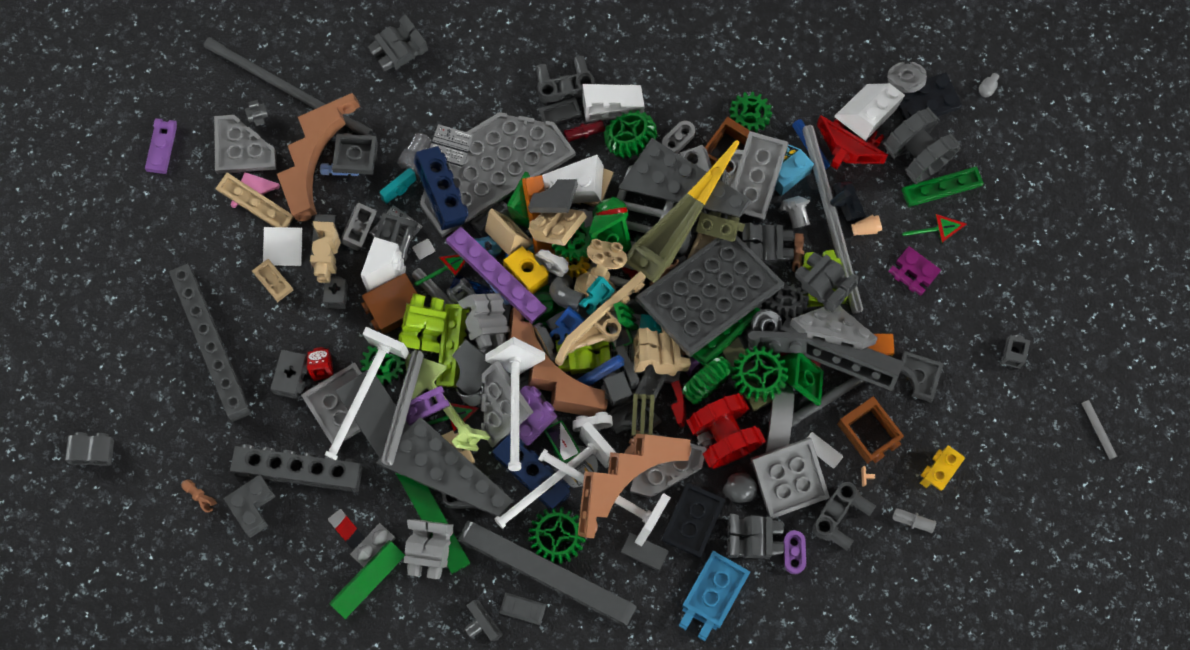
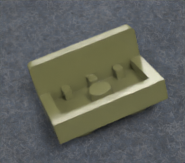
[696,210,745,242]

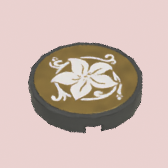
[533,323,557,361]

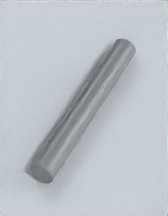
[1081,400,1117,460]

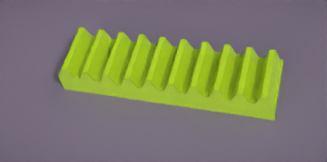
[436,304,470,387]

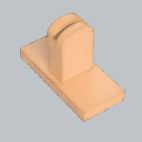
[861,466,875,487]

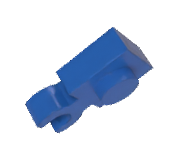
[549,306,585,345]

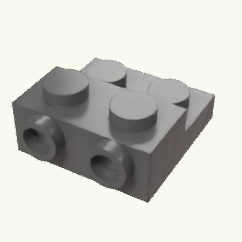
[332,133,378,174]

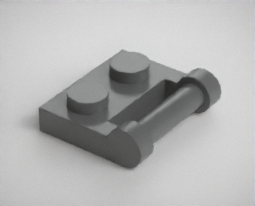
[375,213,418,261]

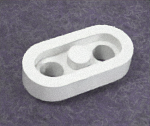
[534,249,569,277]
[572,412,613,432]

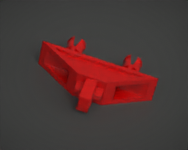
[816,115,888,170]

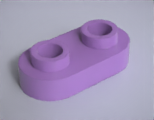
[783,530,806,574]

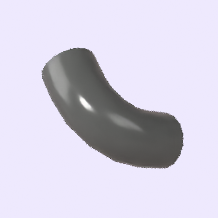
[549,274,585,313]

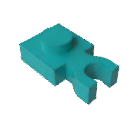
[579,276,615,315]

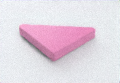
[230,172,280,208]

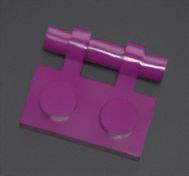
[888,246,941,296]

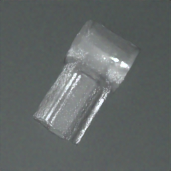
[398,133,432,174]

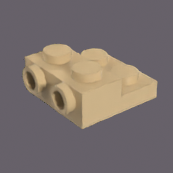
[528,209,587,246]

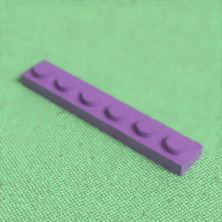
[446,227,547,324]

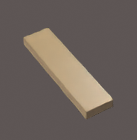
[215,173,294,227]

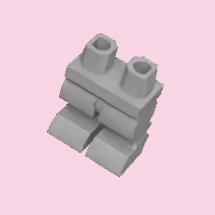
[458,293,510,350]
[403,519,453,579]

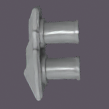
[778,196,810,228]

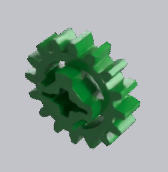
[729,92,772,133]
[551,222,591,262]
[360,346,406,386]

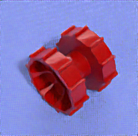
[686,393,766,469]

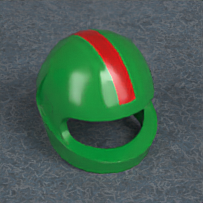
[592,197,628,221]

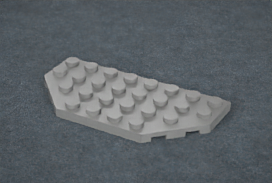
[420,112,576,237]

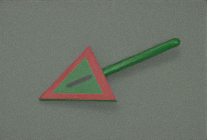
[902,214,966,243]
[414,255,466,286]
[427,403,479,431]

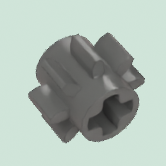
[245,100,268,126]

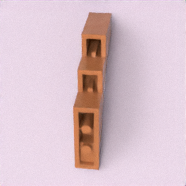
[277,93,360,222]
[507,307,608,417]
[578,434,691,538]

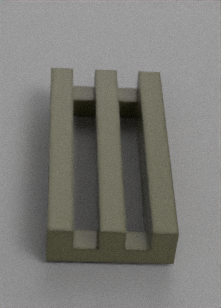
[631,394,655,436]

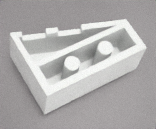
[582,84,644,122]
[542,155,604,203]

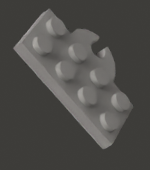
[729,131,789,220]

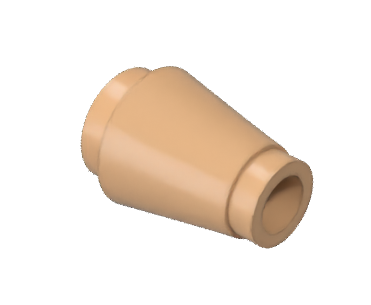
[851,215,882,236]

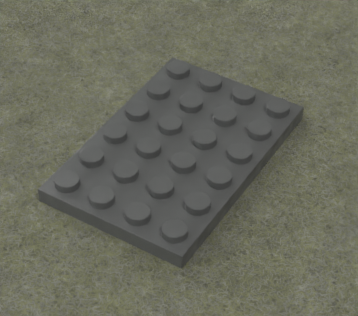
[636,235,784,357]

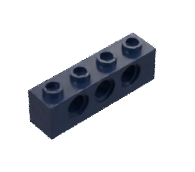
[413,146,468,231]
[492,434,570,512]

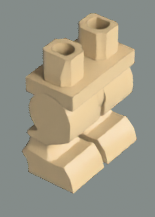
[310,221,341,283]
[633,328,691,376]

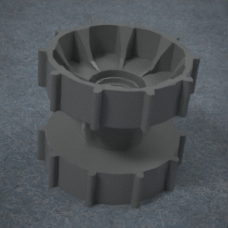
[883,107,961,184]

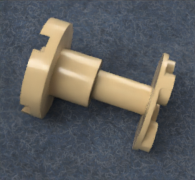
[574,239,627,300]

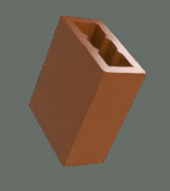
[361,273,417,335]

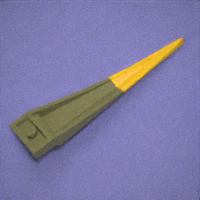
[626,140,739,283]

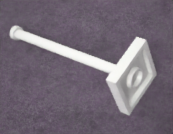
[325,327,410,460]
[485,337,545,471]
[495,421,616,529]
[538,449,671,547]

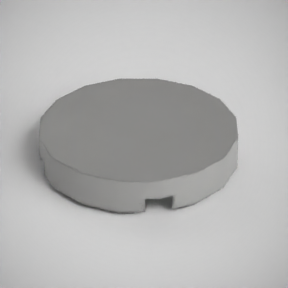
[887,62,927,93]

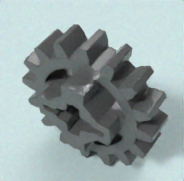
[764,283,809,319]

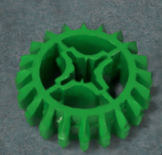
[604,110,658,159]
[731,346,788,402]
[682,356,733,404]
[529,507,586,565]

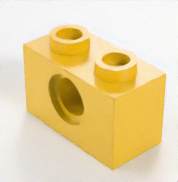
[503,246,549,294]

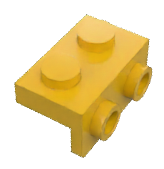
[920,445,965,491]

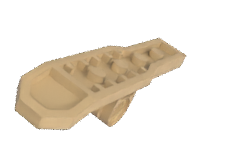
[555,271,646,366]

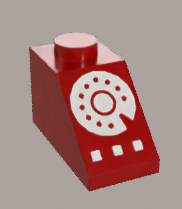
[307,347,334,381]

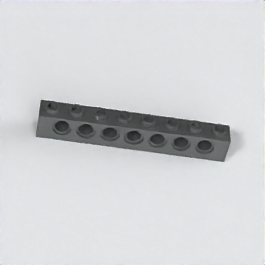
[169,263,252,422]

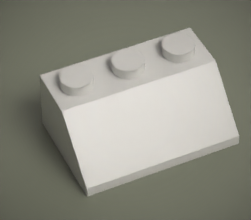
[835,83,905,141]
[361,237,406,292]

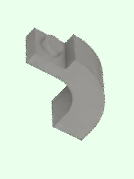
[766,384,794,453]

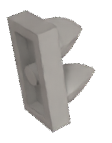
[350,523,396,567]

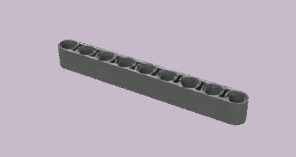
[457,521,637,627]

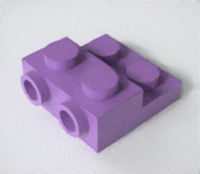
[519,386,558,445]

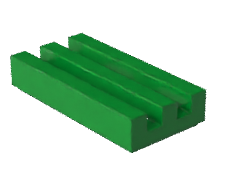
[614,301,639,331]

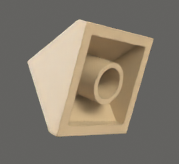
[485,208,533,255]

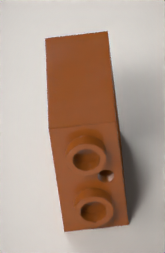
[705,117,750,173]
[837,396,904,464]

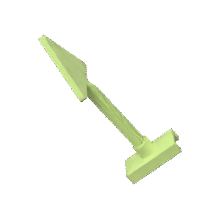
[405,353,491,451]

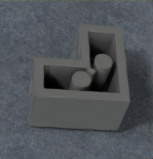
[223,475,275,538]

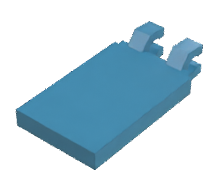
[679,551,750,641]

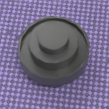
[751,309,782,332]

